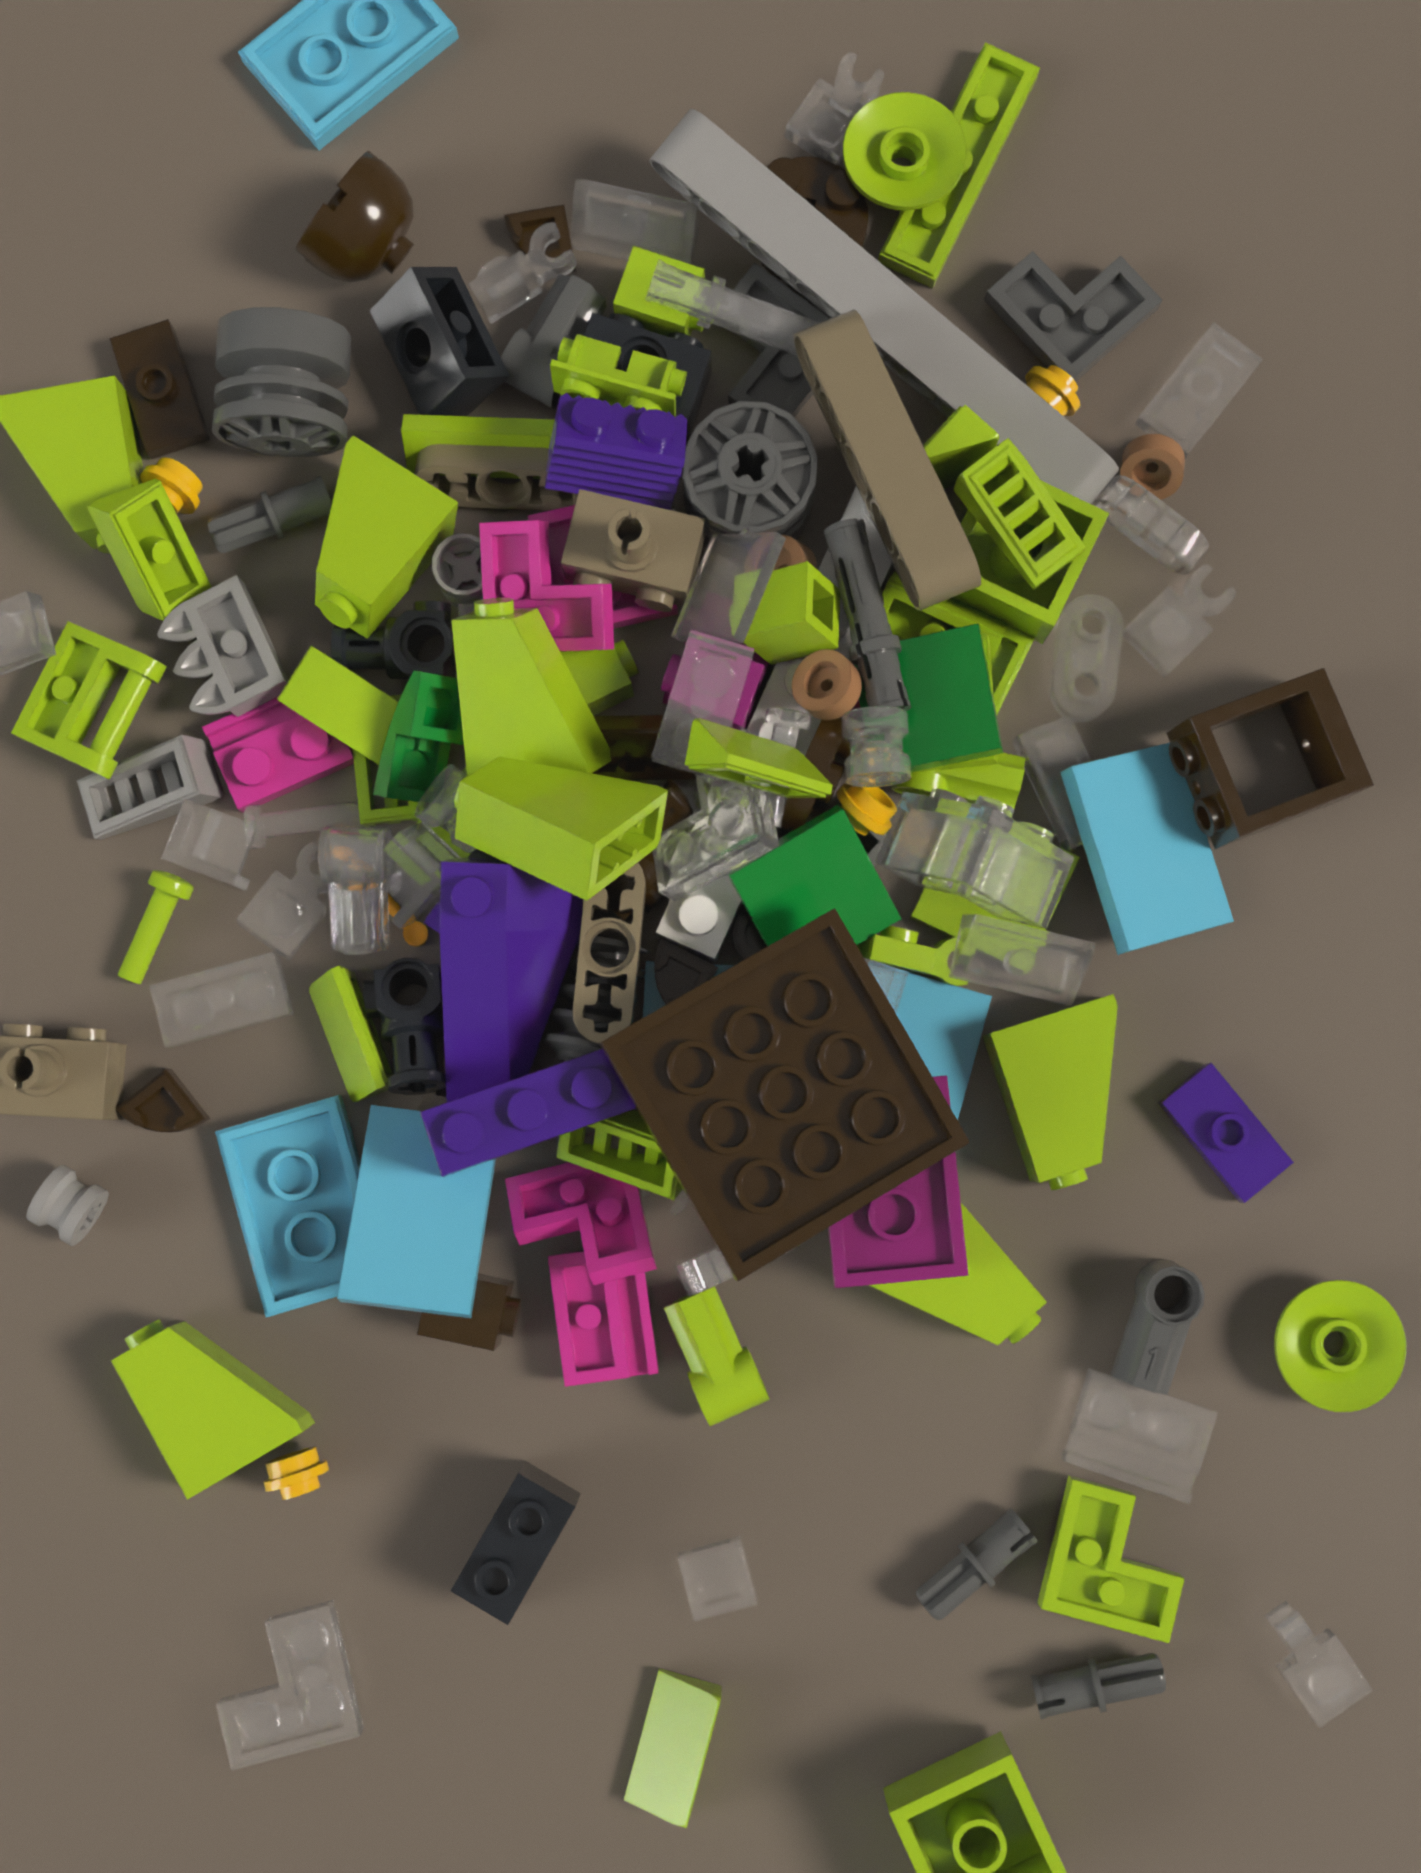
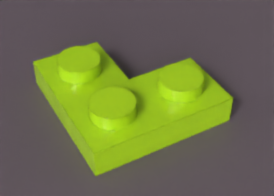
[1037,1475,1185,1643]

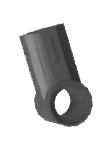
[501,274,607,409]
[1111,1259,1205,1395]

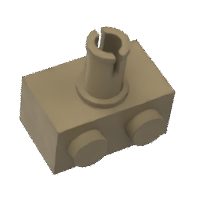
[561,489,705,612]
[0,1024,127,1120]

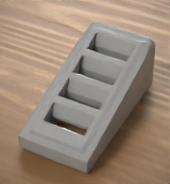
[77,735,223,840]

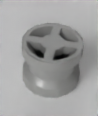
[26,1165,109,1246]

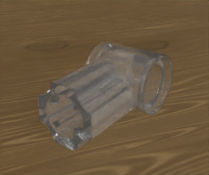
[318,826,394,955]

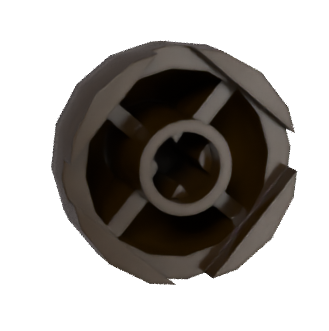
[295,151,414,282]

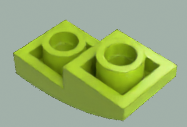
[277,645,399,765]

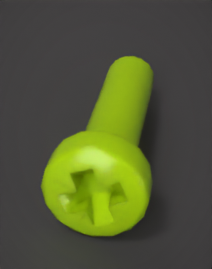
[117,870,194,984]

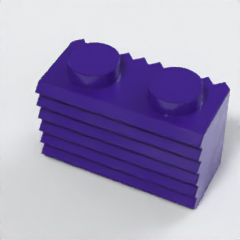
[545,393,687,510]

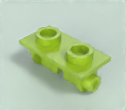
[550,334,687,417]

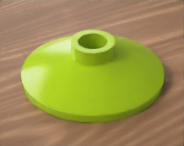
[843,92,967,211]
[1274,1280,1407,1412]

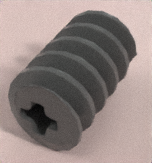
[541,935,652,1061]

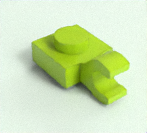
[857,926,976,986]

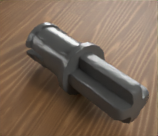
[207,476,332,553]
[916,1508,1038,1620]
[1031,1653,1166,1720]

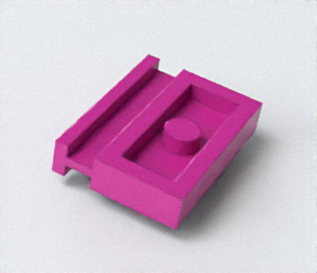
[202,697,354,813]
[548,1250,659,1387]

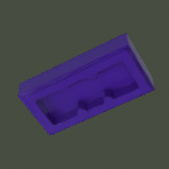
[1158,1062,1294,1203]

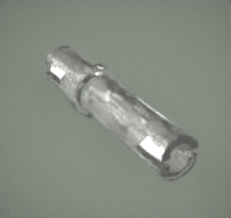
[645,259,820,356]

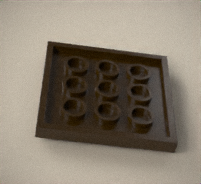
[599,908,970,1281]

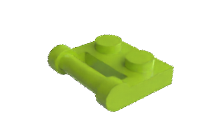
[11,621,167,780]

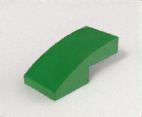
[373,671,464,805]

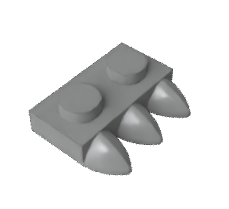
[157,575,289,717]

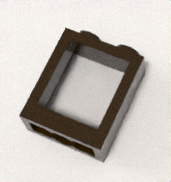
[1166,668,1374,849]

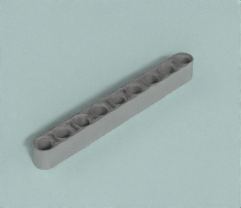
[649,109,1119,504]

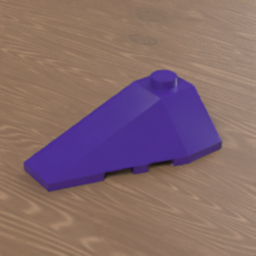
[439,858,584,1102]

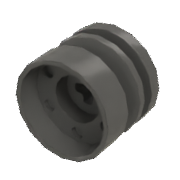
[212,307,351,457]
[683,401,817,561]

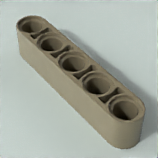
[793,309,981,611]

